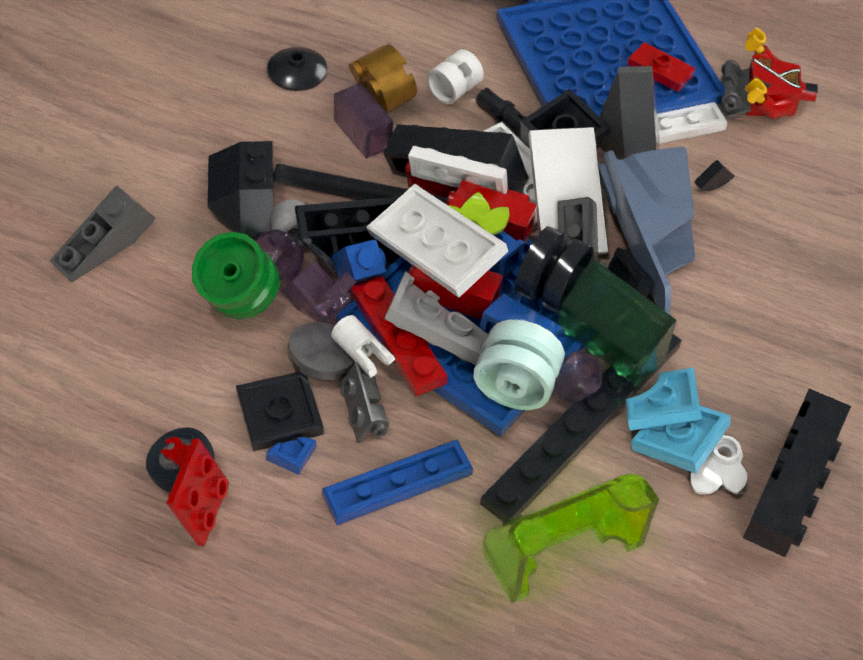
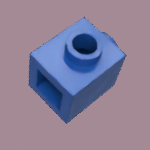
[332,239,386,288]

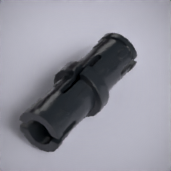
[476,87,526,137]

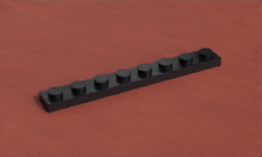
[480,321,682,526]

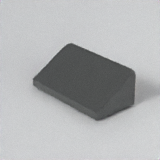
[558,197,599,264]

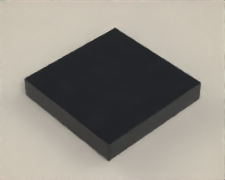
[236,371,324,451]

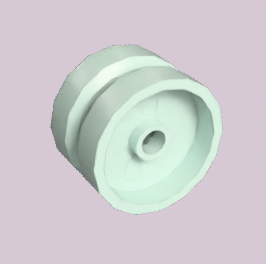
[473,319,565,410]

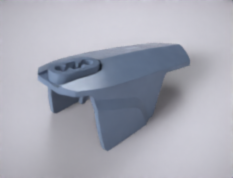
[598,147,695,321]

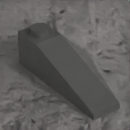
[599,66,660,160]

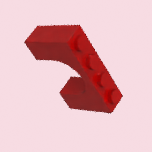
[409,180,537,319]

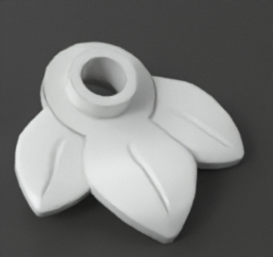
[690,435,747,495]

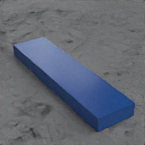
[322,439,473,525]

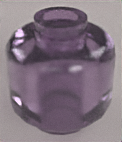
[553,351,602,403]

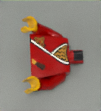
[745,28,818,119]

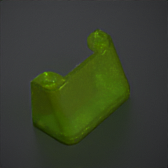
[482,474,659,603]

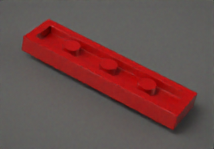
[351,275,448,397]

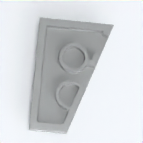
[384,271,488,365]

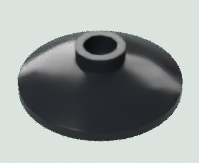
[267,47,327,91]

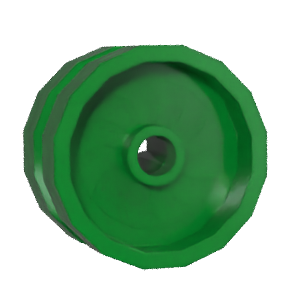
[192,232,280,320]

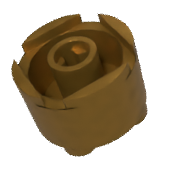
[349,44,417,119]

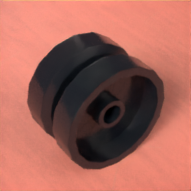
[514,226,594,315]

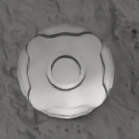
[287,322,355,380]

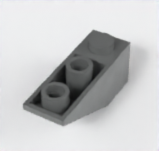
[50,185,156,282]

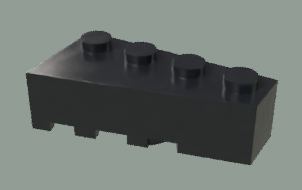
[383,124,528,193]
[743,388,851,557]

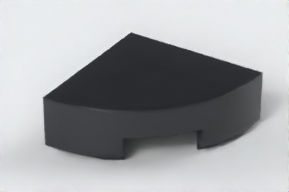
[694,160,735,191]

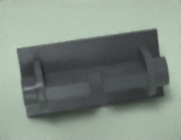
[721,60,751,119]
[341,363,389,442]

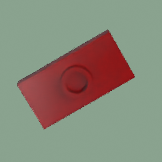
[627,42,695,92]

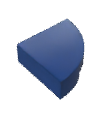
[266,437,316,475]

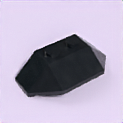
[207,141,274,241]
[294,197,400,273]

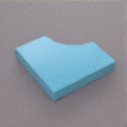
[626,368,702,431]
[631,406,731,473]

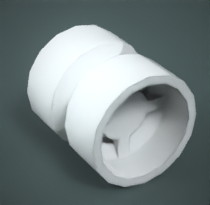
[426,49,484,105]

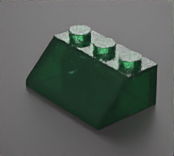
[558,259,677,387]

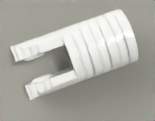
[331,315,396,378]

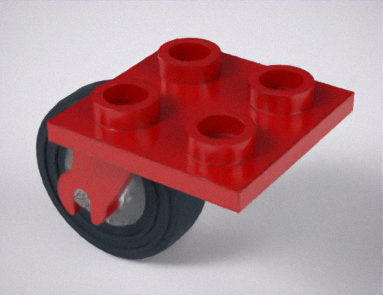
[146,427,229,546]

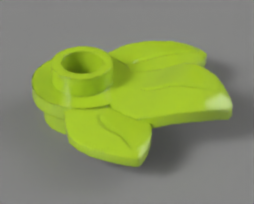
[448,192,510,235]

